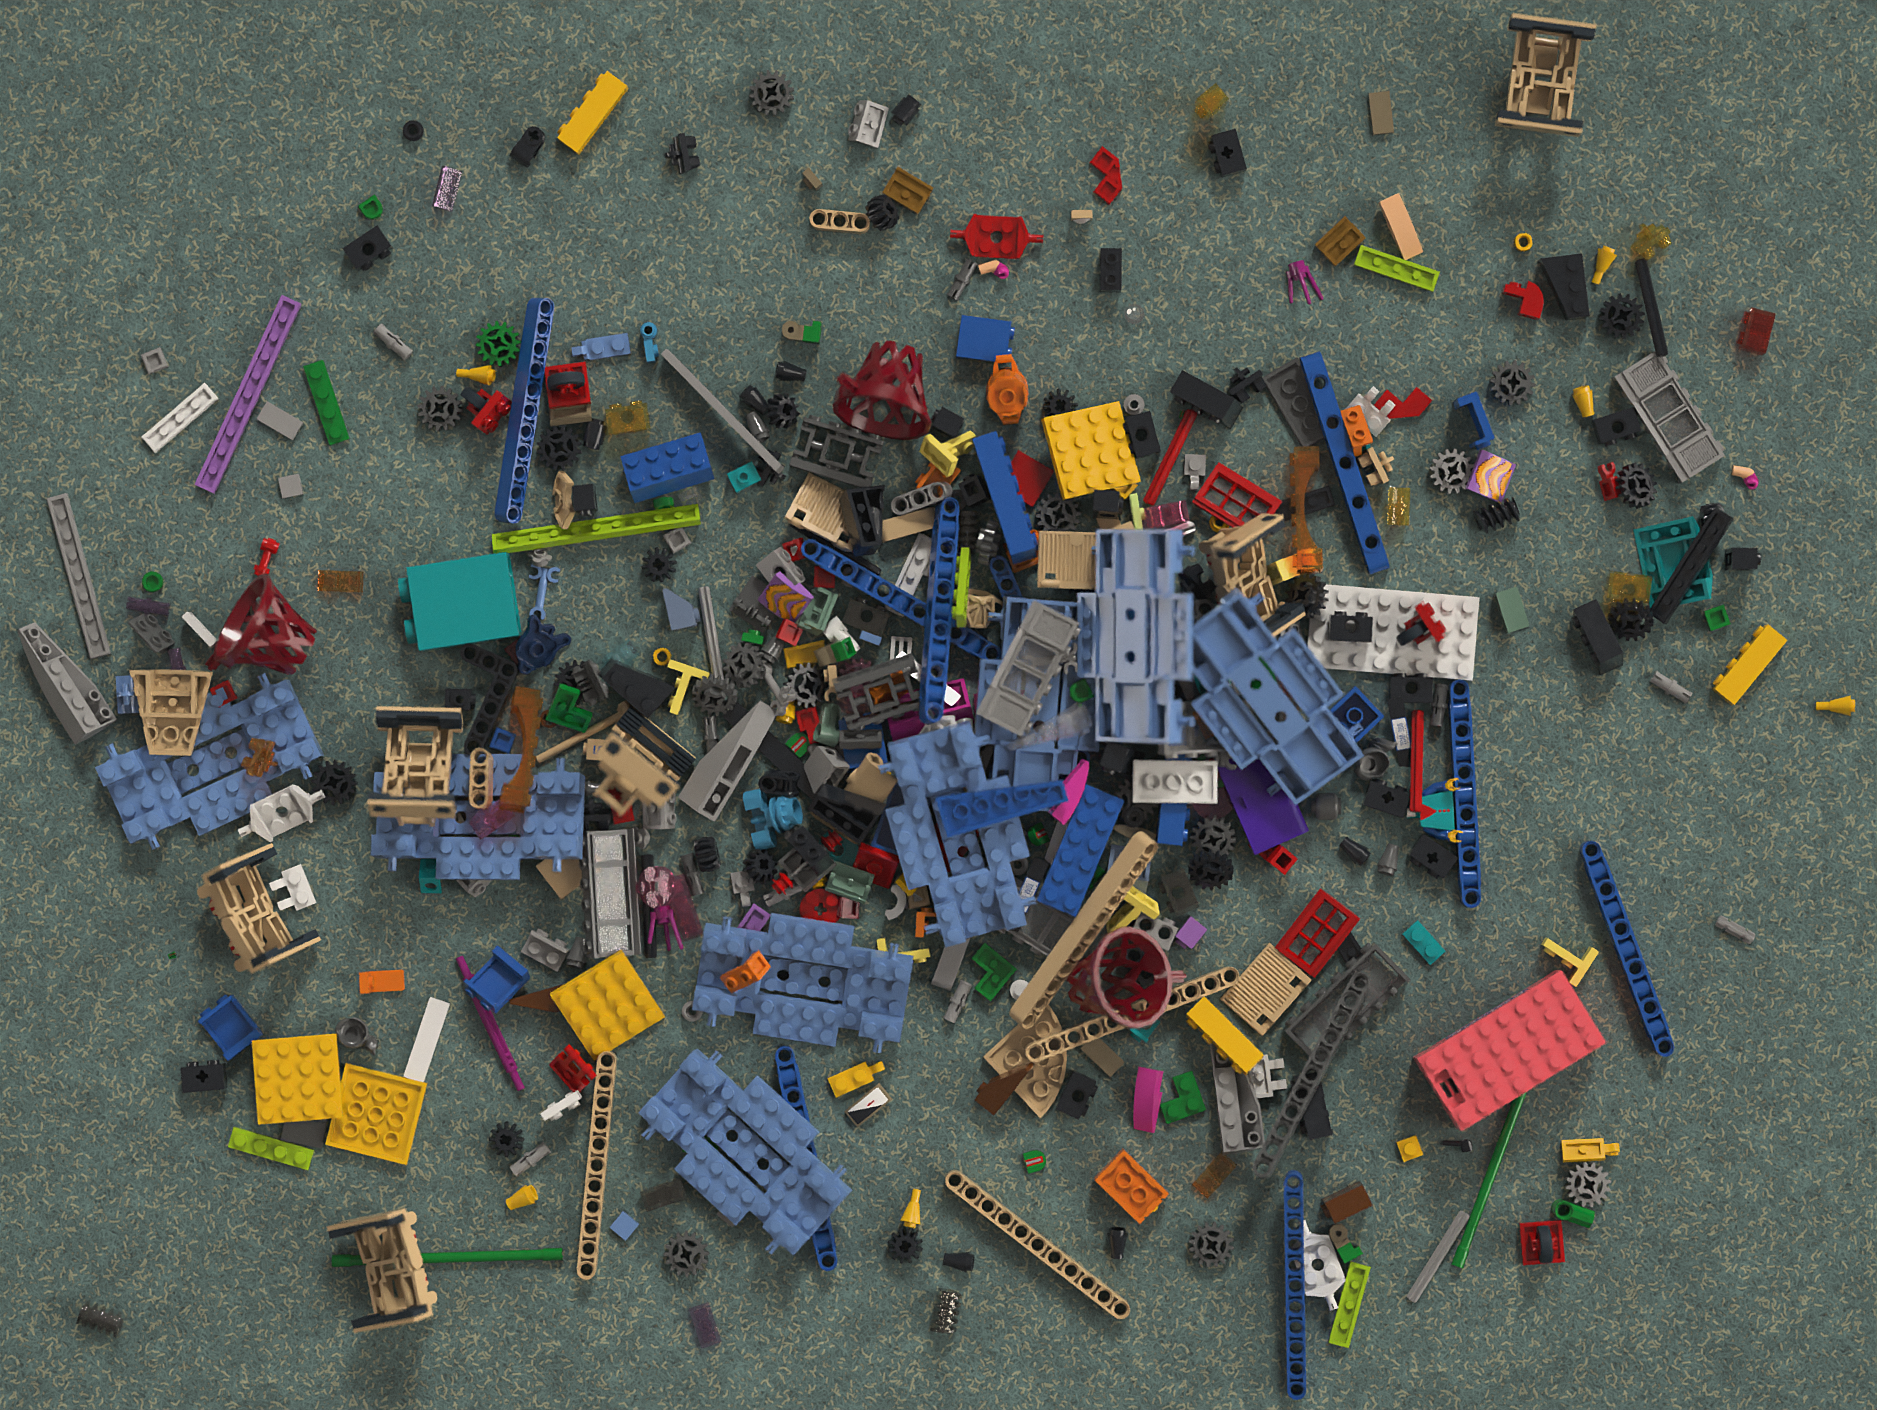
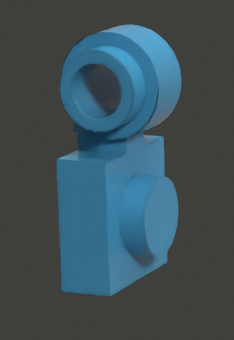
[640,322,659,363]

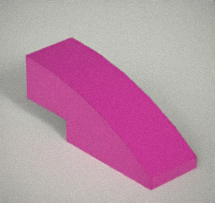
[1048,759,1089,825]
[1133,1067,1164,1133]

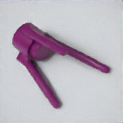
[1286,260,1323,305]
[648,905,683,951]

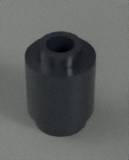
[891,94,921,126]
[582,418,607,450]

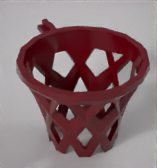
[833,340,932,440]
[205,573,317,675]
[1066,927,1186,1029]

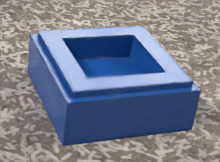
[489,727,516,754]

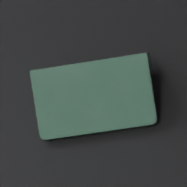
[1493,587,1529,634]

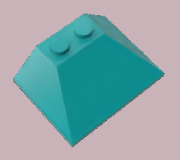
[1633,516,1713,608]

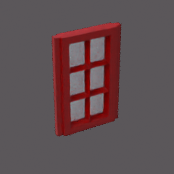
[1192,462,1282,528]
[1275,888,1361,978]

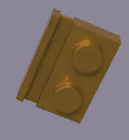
[882,167,933,215]
[1314,216,1366,267]

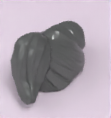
[1354,737,1398,781]
[335,1017,379,1055]

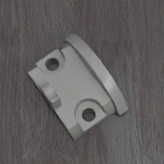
[885,884,909,920]

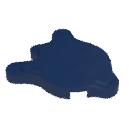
[515,615,571,675]

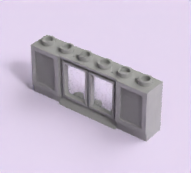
[1612,351,1725,484]
[976,600,1081,736]

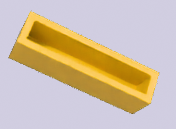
[557,71,629,155]
[1712,624,1787,705]
[1186,996,1264,1076]

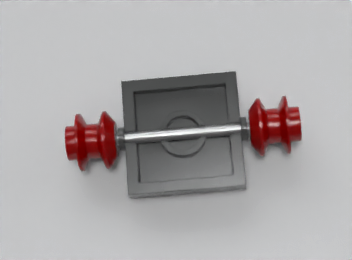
[771,830,843,895]

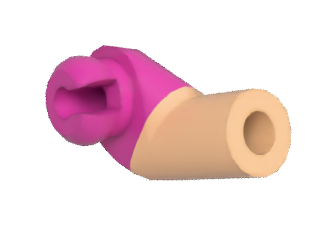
[978,260,1009,279]
[1731,465,1759,490]

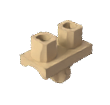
[1357,447,1395,486]

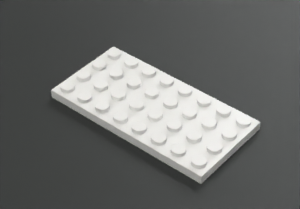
[1307,584,1479,681]

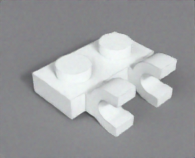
[1346,386,1395,437]
[269,864,316,911]
[1249,1054,1287,1098]
[540,1090,582,1121]

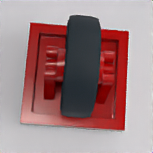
[545,362,591,409]
[460,386,512,435]
[1396,601,1447,646]
[1519,1219,1565,1265]

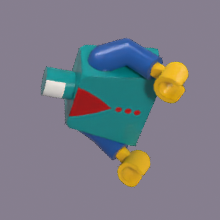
[1406,778,1463,843]

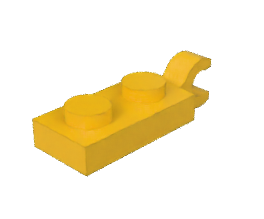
[827,1061,885,1097]
[1561,1138,1620,1163]

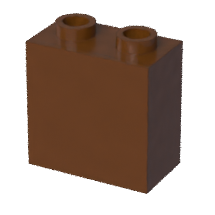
[1320,1181,1373,1224]

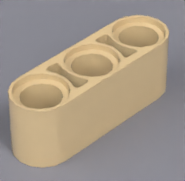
[809,209,870,234]
[882,507,935,543]
[469,748,493,811]

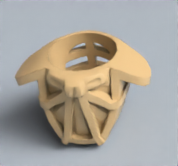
[953,589,1003,629]

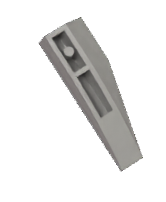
[17,622,117,745]
[678,700,777,822]
[1210,1043,1265,1155]

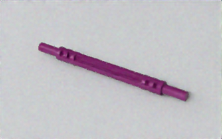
[455,955,525,1091]

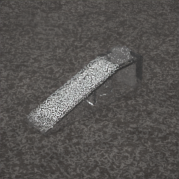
[1005,702,1093,751]

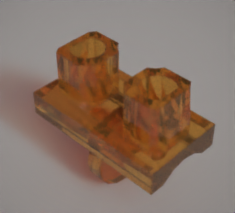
[241,738,278,777]

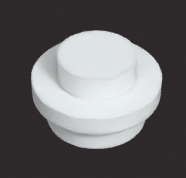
[1010,980,1029,1000]

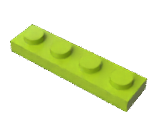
[1354,245,1440,292]
[952,548,971,627]
[228,1126,314,1170]
[1328,1261,1371,1348]

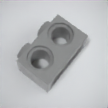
[1132,912,1178,951]

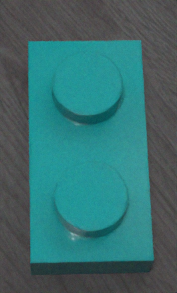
[1402,920,1446,965]

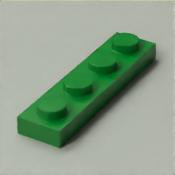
[303,360,350,446]

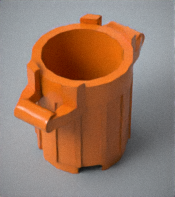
[986,354,1029,425]

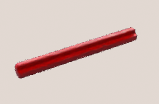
[1143,409,1197,506]
[1409,710,1424,813]

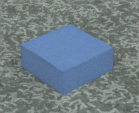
[860,630,882,646]
[610,1211,639,1241]

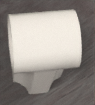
[823,616,861,652]

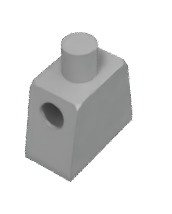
[804,743,850,794]

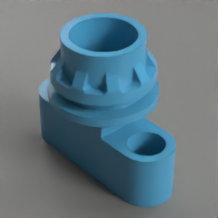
[743,788,803,850]

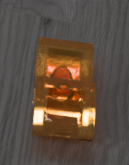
[318,570,364,593]
[1192,1151,1237,1199]

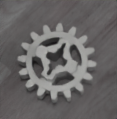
[1429,449,1474,494]
[1565,1162,1611,1207]

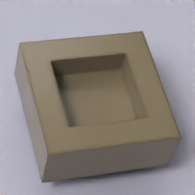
[802,167,823,191]

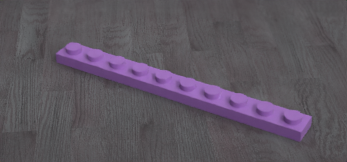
[195,295,302,494]

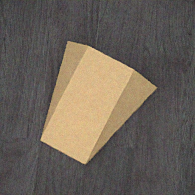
[129,669,213,756]

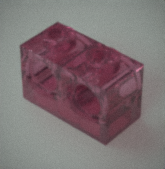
[1144,500,1190,530]

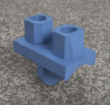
[116,675,139,714]

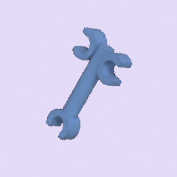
[529,564,560,620]

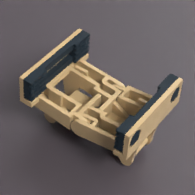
[1495,13,1596,137]
[1199,513,1306,636]
[593,705,696,817]
[368,706,463,827]
[197,843,321,974]
[327,1208,437,1333]

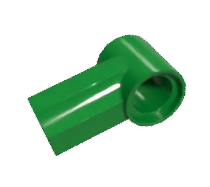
[1551,1199,1595,1228]

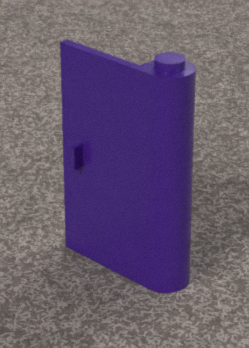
[1217,757,1309,855]

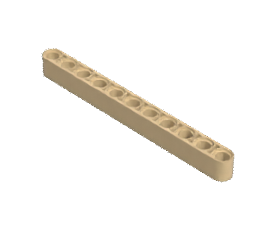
[1009,831,1158,1029]
[1024,966,1240,1062]
[577,1051,617,1280]
[945,1170,1130,1319]

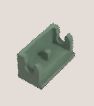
[797,587,838,636]
[825,861,875,904]

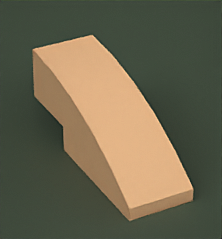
[1378,193,1423,260]

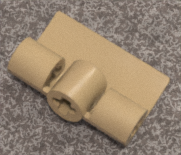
[844,753,898,803]

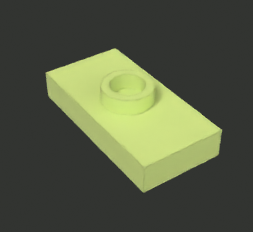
[1128,493,1145,529]

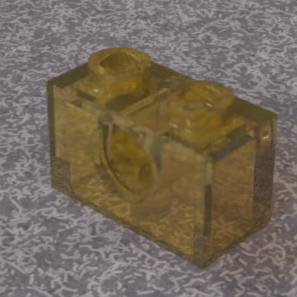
[1194,83,1229,121]
[605,400,651,436]
[1606,571,1652,605]

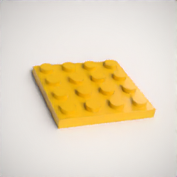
[1041,401,1141,500]
[550,949,665,1061]
[252,1033,343,1125]
[325,1063,428,1165]

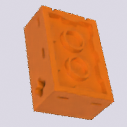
[1094,1148,1169,1224]

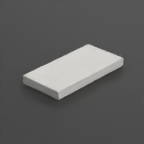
[1132,760,1218,803]

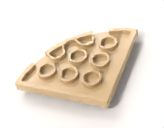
[983,1004,1067,1118]

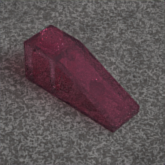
[663,873,703,939]

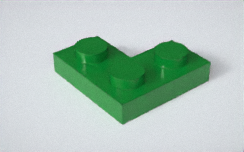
[546,683,593,733]
[971,942,1017,1001]
[1160,1070,1206,1124]

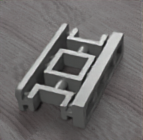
[789,415,884,488]
[832,653,920,731]

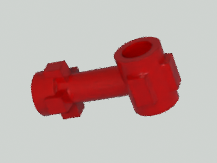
[253,538,280,576]

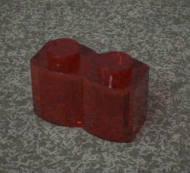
[1736,307,1776,356]

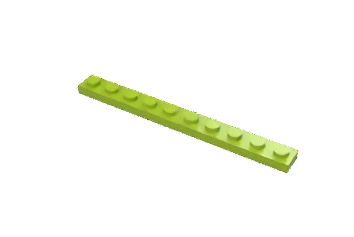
[492,504,701,554]

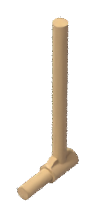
[536,700,631,764]

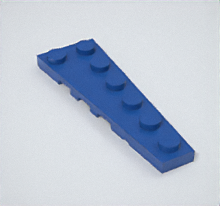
[935,780,1069,838]

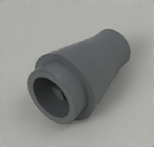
[745,411,770,443]
[760,633,785,665]
[1377,843,1399,876]
[566,937,586,969]

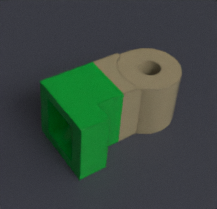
[782,321,822,344]
[813,636,857,667]
[1328,1223,1363,1264]

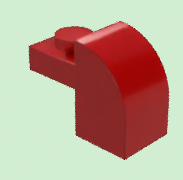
[1501,281,1544,320]
[1248,844,1298,875]

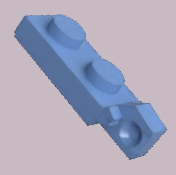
[571,333,631,360]

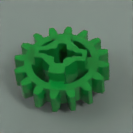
[475,321,521,367]

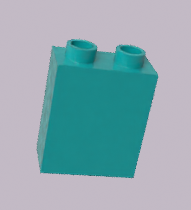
[398,552,522,652]

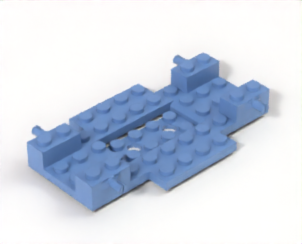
[1077,529,1195,743]
[1191,587,1364,805]
[974,596,1100,811]
[95,673,324,850]
[879,720,1036,947]
[371,754,585,880]
[692,913,914,1053]
[638,1049,852,1255]

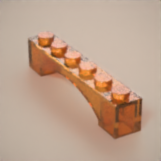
[1289,446,1323,574]
[498,686,543,813]

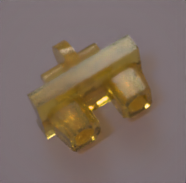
[1631,223,1672,260]
[1387,487,1410,526]

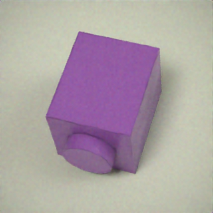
[1175,916,1207,949]

